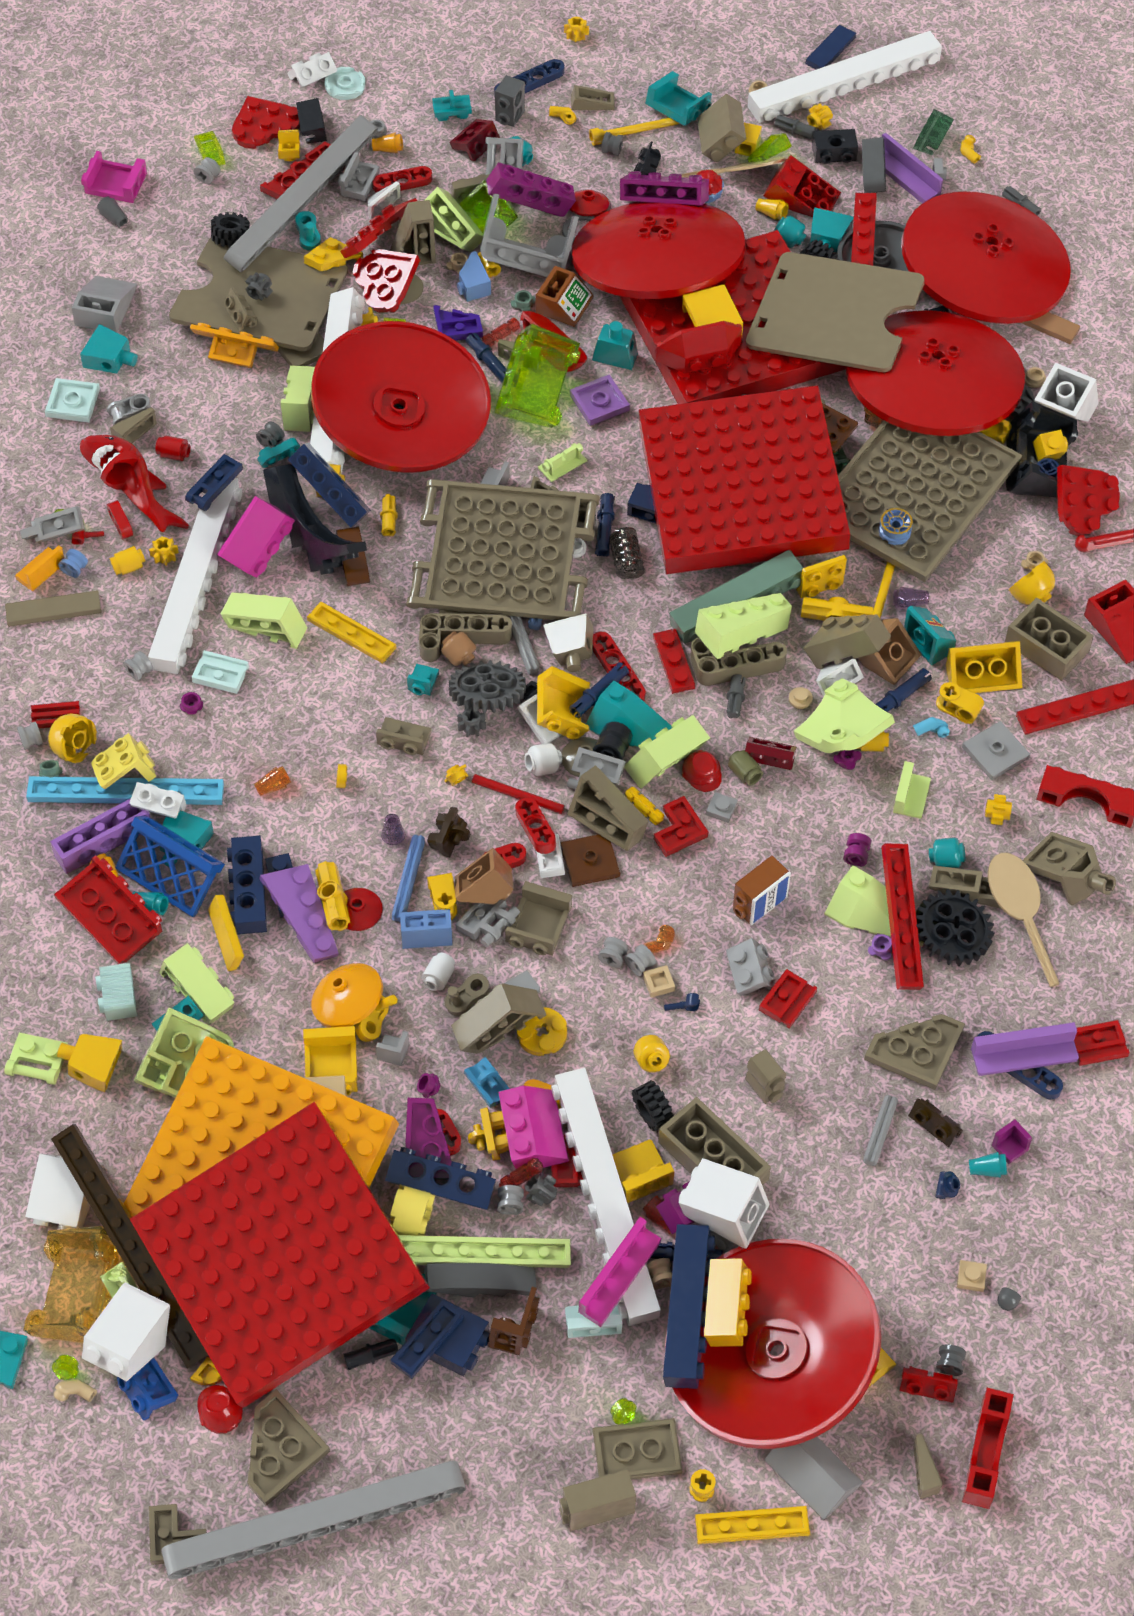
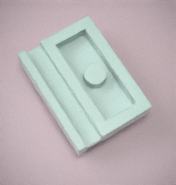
[192,650,249,694]

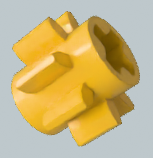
[564,17,589,42]
[807,103,833,130]
[149,536,179,566]
[985,794,1012,825]

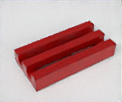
[31,701,80,729]

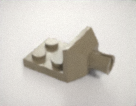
[1022,831,1116,905]

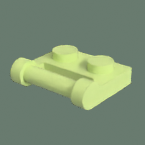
[4,1032,68,1085]

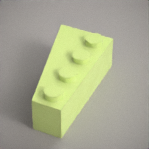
[695,593,792,659]

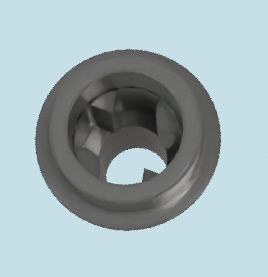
[97,196,128,227]

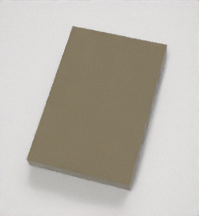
[592,1418,683,1480]

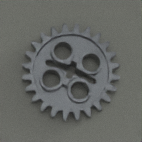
[449,660,526,713]

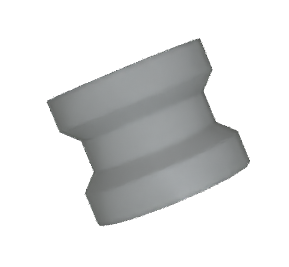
[194,157,221,185]
[123,651,153,681]
[17,721,43,750]
[598,937,629,968]
[624,944,656,976]
[497,1185,524,1215]

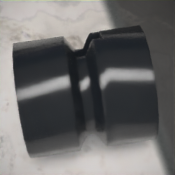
[593,722,633,760]

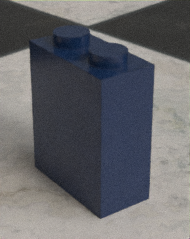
[405,1293,490,1377]

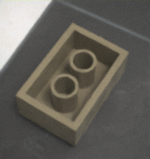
[1005,597,1094,681]

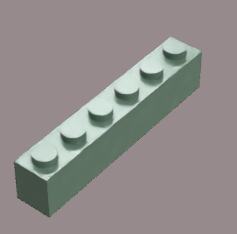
[669,549,803,644]

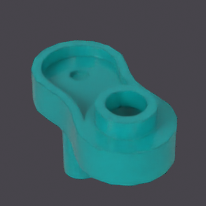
[295,211,321,250]
[257,438,300,472]

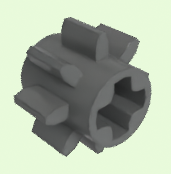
[245,272,273,301]
[457,708,486,737]
[525,1172,557,1206]

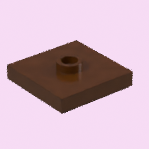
[560,834,620,887]

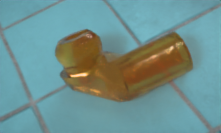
[644,925,675,954]

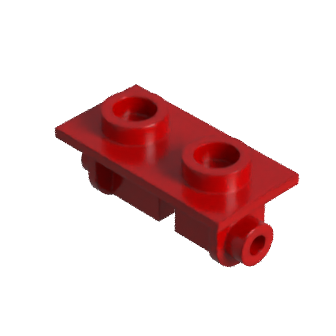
[899,1366,958,1403]

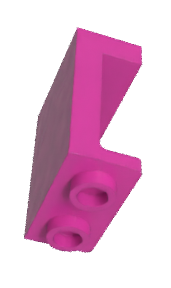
[81,151,147,203]

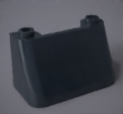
[1006,401,1078,498]

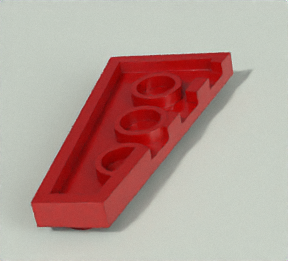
[260,142,331,199]

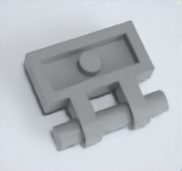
[567,747,626,790]
[455,899,520,947]

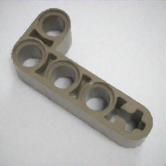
[419,613,512,662]
[690,638,787,686]

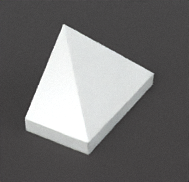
[368,181,401,220]
[816,657,864,696]

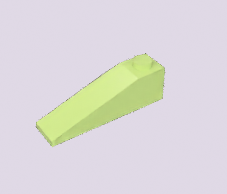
[824,866,924,946]

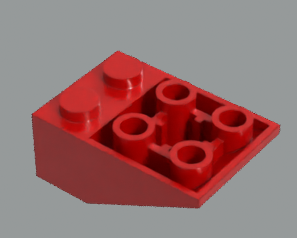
[763,155,841,217]
[1084,579,1134,664]

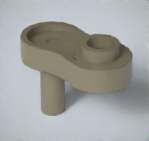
[444,973,491,1016]

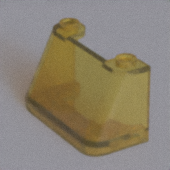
[23,1226,126,1343]

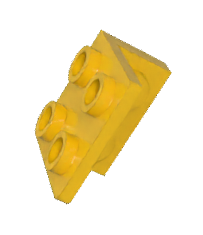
[796,555,847,598]
[612,1139,674,1203]

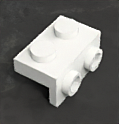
[287,52,337,87]
[130,782,187,818]

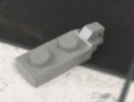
[20,506,85,542]

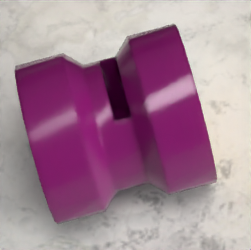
[843,833,872,867]

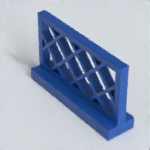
[115,816,225,917]

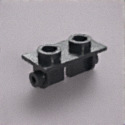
[634,141,661,175]

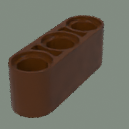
[336,526,370,587]

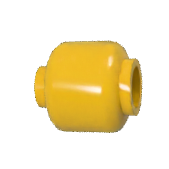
[633,1035,670,1073]

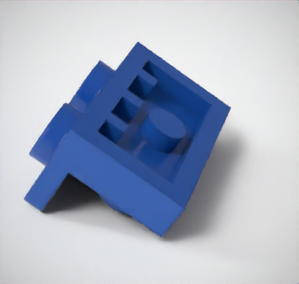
[116,1358,179,1421]

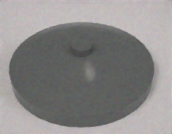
[837,221,909,272]

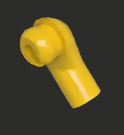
[549,106,576,125]
[960,135,981,164]

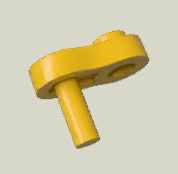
[355,995,397,1042]

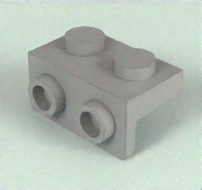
[338,152,380,201]
[726,938,775,996]

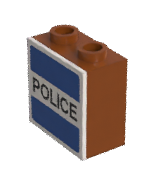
[733,855,791,925]

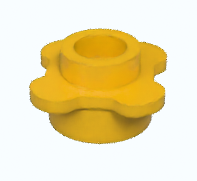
[444,764,468,786]

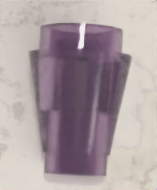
[893,587,929,610]
[381,814,406,845]

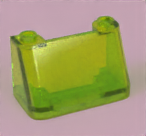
[495,324,580,428]

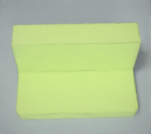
[893,761,931,819]

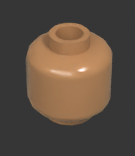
[441,631,476,666]

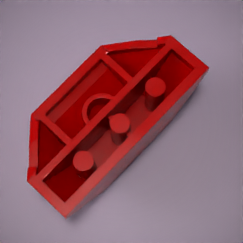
[655,321,742,373]

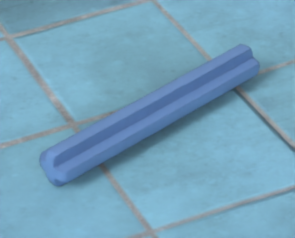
[392,835,425,922]

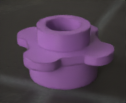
[868,934,892,961]

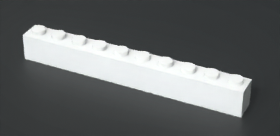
[748,31,942,123]
[310,287,365,473]
[148,478,242,674]
[551,1068,660,1326]

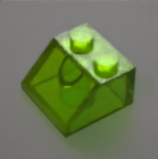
[459,180,518,234]

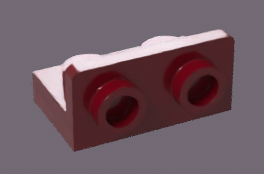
[449,119,500,161]
[745,737,797,770]

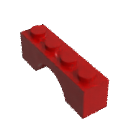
[1036,765,1134,828]
[962,1387,1014,1509]

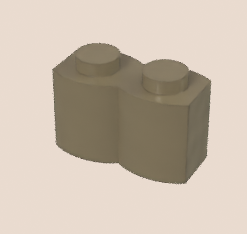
[745,1049,786,1104]

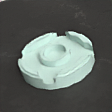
[325,67,365,100]

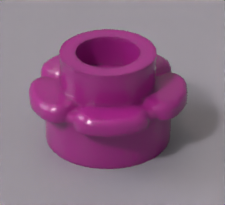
[180,692,203,715]
[417,1073,440,1098]

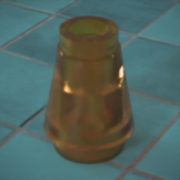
[254,766,292,797]

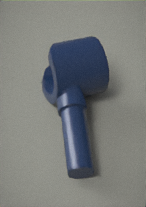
[664,993,700,1011]

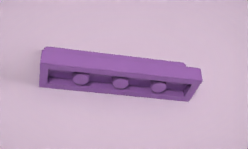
[882,133,943,204]
[971,1022,1079,1076]

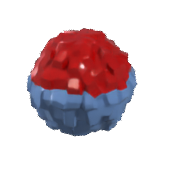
[696,169,724,203]

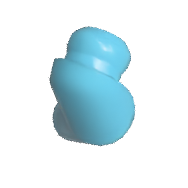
[913,717,950,738]

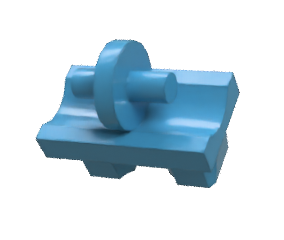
[464,1057,510,1108]

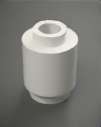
[421,952,455,991]

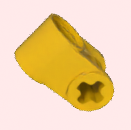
[936,682,984,724]
[427,873,457,920]

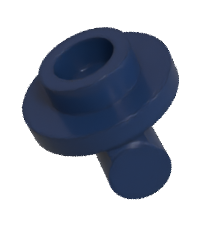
[935,1171,960,1199]

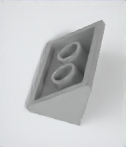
[765,1437,863,1520]

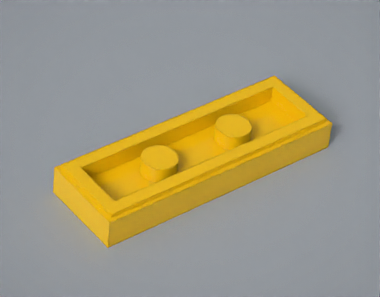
[208,895,244,971]

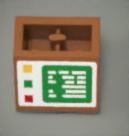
[536,266,594,327]

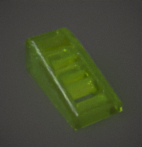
[193,131,225,166]
[747,133,792,162]

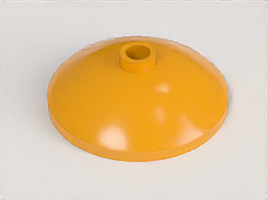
[311,963,383,1028]

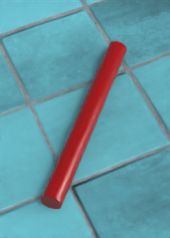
[472,774,565,814]

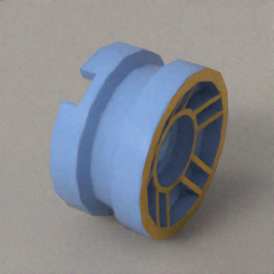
[879,508,913,545]

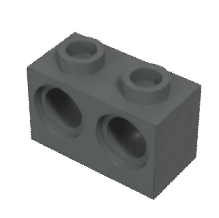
[495,75,525,127]

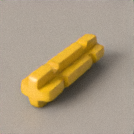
[625,786,664,825]

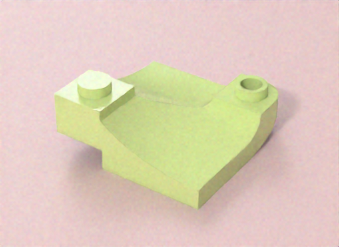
[793,678,895,753]
[134,1008,234,1098]

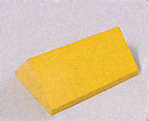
[945,641,1022,693]

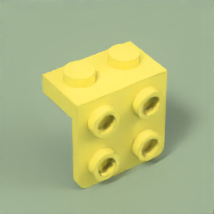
[91,733,156,789]

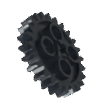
[916,889,995,967]

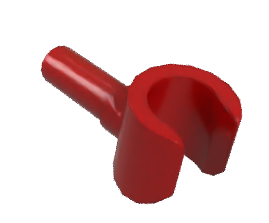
[71,530,104,545]

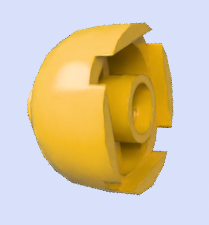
[1009,561,1056,605]
[48,713,97,763]

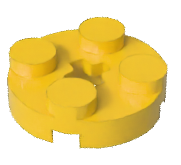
[517,1007,567,1056]

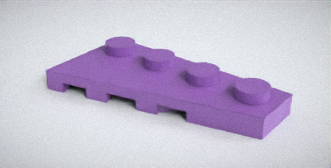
[259,864,339,963]

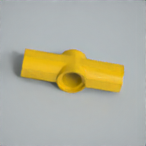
[801,597,873,621]
[315,861,350,931]

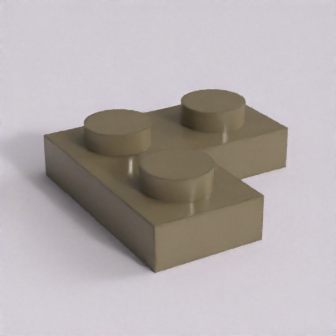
[149,1504,207,1565]

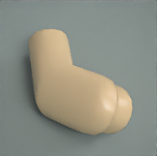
[54,1379,97,1402]

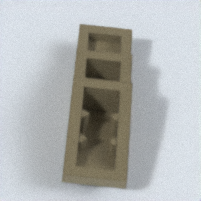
[929,866,1001,909]

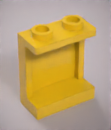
[682,285,743,330]
[537,666,590,740]
[303,1026,358,1096]

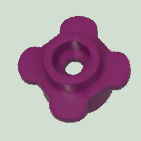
[833,750,862,770]

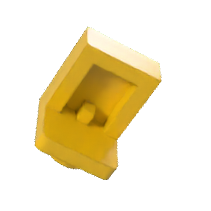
[278,130,300,161]

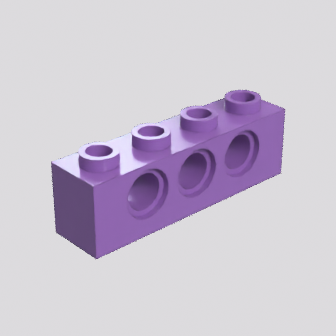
[50,798,150,874]

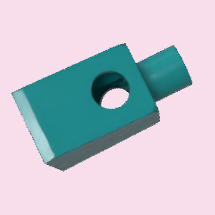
[810,208,854,253]
[592,321,638,370]
[80,324,138,374]
[159,810,214,867]

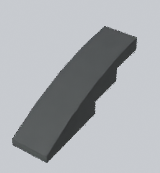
[425,1263,537,1298]

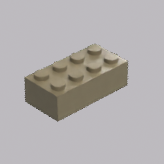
[658,1097,771,1186]

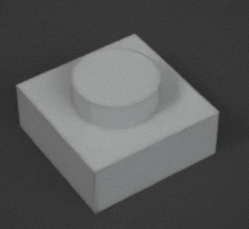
[932,158,947,180]
[706,792,738,823]

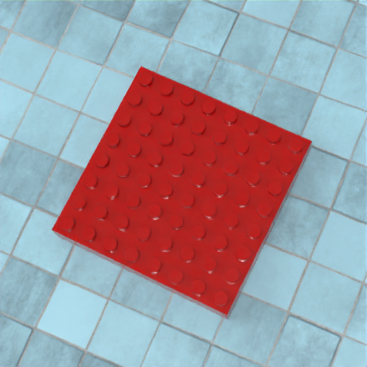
[619,230,846,404]
[639,385,850,575]
[130,1102,430,1408]

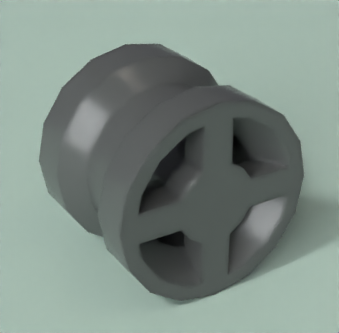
[602,132,623,156]
[256,421,285,448]
[936,1344,966,1376]

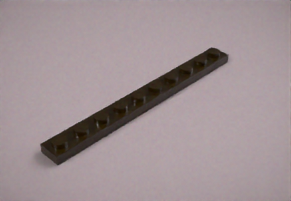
[51,1124,209,1369]

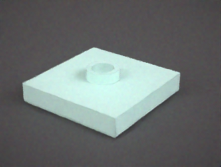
[45,378,100,423]

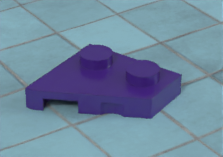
[433,305,483,341]

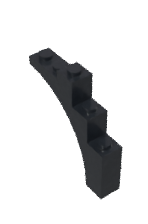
[263,464,367,575]

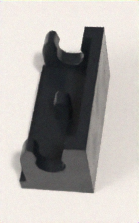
[296,98,327,144]

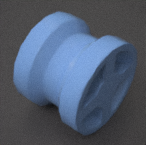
[58,549,88,578]

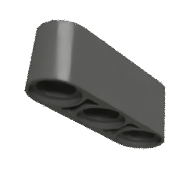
[862,137,886,193]

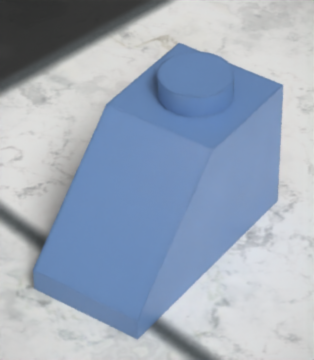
[457,251,491,302]

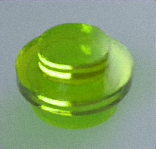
[52,1355,79,1380]
[610,1398,637,1424]

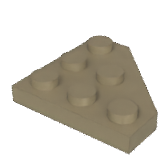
[864,1014,965,1090]
[247,1389,330,1506]

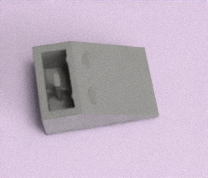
[72,276,137,332]

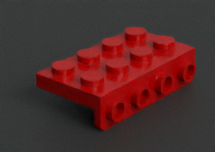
[54,855,163,964]

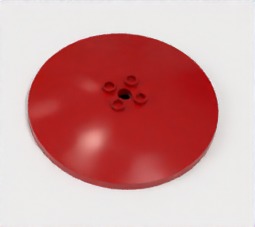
[901,191,1071,324]
[572,202,745,299]
[846,310,1025,436]
[311,321,491,473]
[665,1238,881,1449]

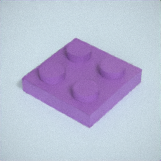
[570,374,630,426]

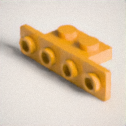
[190,323,279,369]

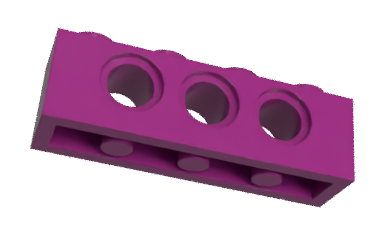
[486,162,576,217]

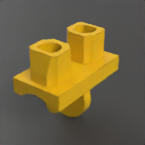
[468,1107,509,1161]

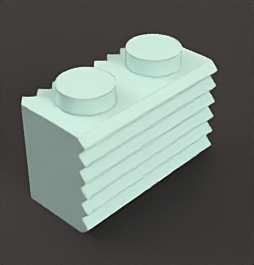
[95,962,137,1021]

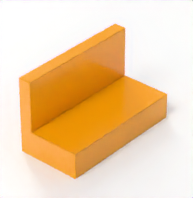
[15,545,65,592]

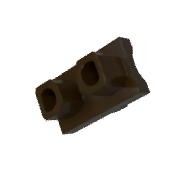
[427,807,471,858]

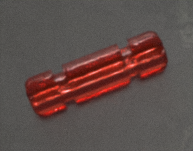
[482,317,520,347]
[499,1158,543,1187]

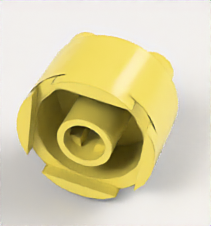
[390,1185,435,1236]

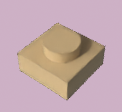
[643,965,675,998]
[957,1260,987,1292]

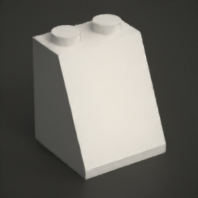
[1035,363,1099,422]
[25,1154,103,1232]
[678,1158,770,1249]
[82,1282,170,1381]

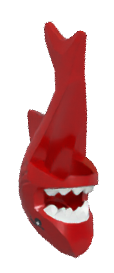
[80,435,189,532]

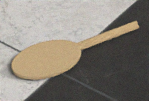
[668,157,786,178]
[988,853,1059,987]

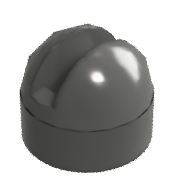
[997,1287,1021,1311]

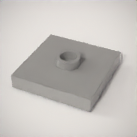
[962,721,1030,781]

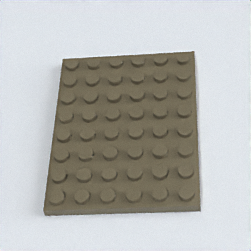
[838,420,1022,582]

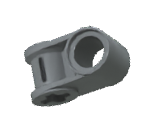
[107,394,151,425]

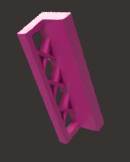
[578,1217,662,1327]

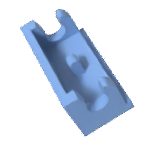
[400,909,453,949]

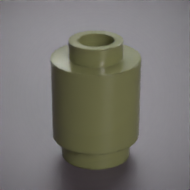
[728,750,763,786]

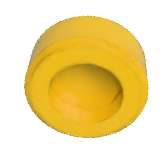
[336,764,348,789]

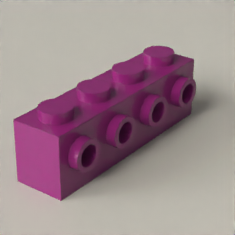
[620,171,709,205]

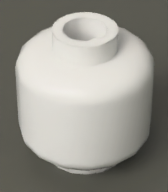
[525,743,562,776]

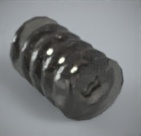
[609,527,645,579]

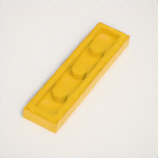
[307,602,397,664]
[695,1506,810,1544]

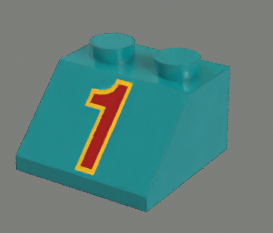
[904,606,956,665]

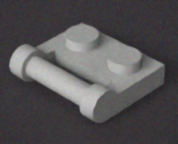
[485,137,524,175]

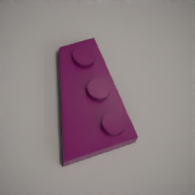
[405,1097,452,1179]

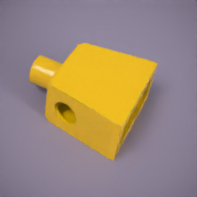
[57,1034,122,1092]

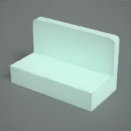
[565,1305,622,1338]

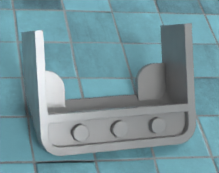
[480,194,579,277]

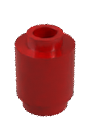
[155,435,191,461]

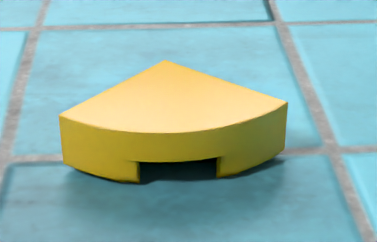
[190,1357,223,1385]

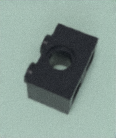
[812,129,858,164]

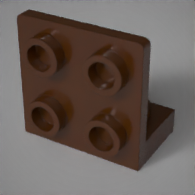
[822,403,858,453]
[488,1286,540,1356]

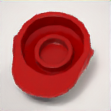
[682,750,722,792]
[197,1385,243,1434]

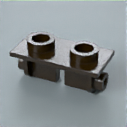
[908,1098,963,1147]

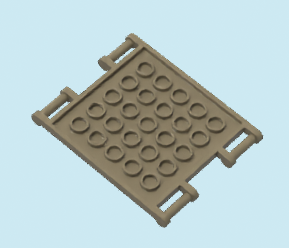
[406,479,600,620]

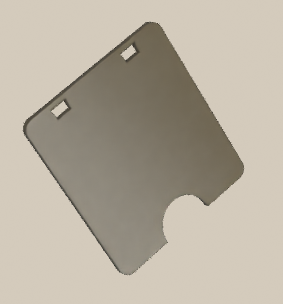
[169,238,348,351]
[746,252,924,372]

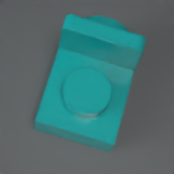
[407,663,439,696]

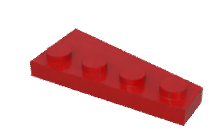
[340,198,417,259]

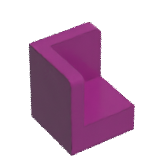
[992,1119,1032,1164]

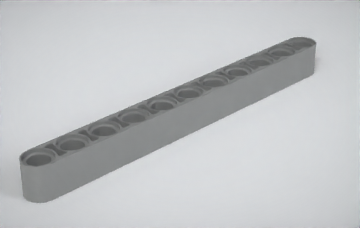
[223,115,378,272]
[161,1461,466,1579]

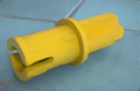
[380,494,398,536]

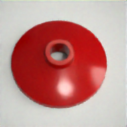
[569,190,609,217]
[344,888,383,931]

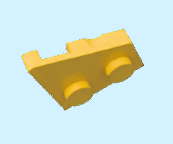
[304,237,363,271]

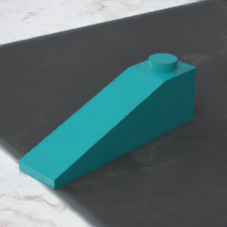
[586,681,673,747]

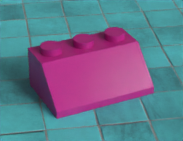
[217,496,295,578]
[498,1085,569,1174]

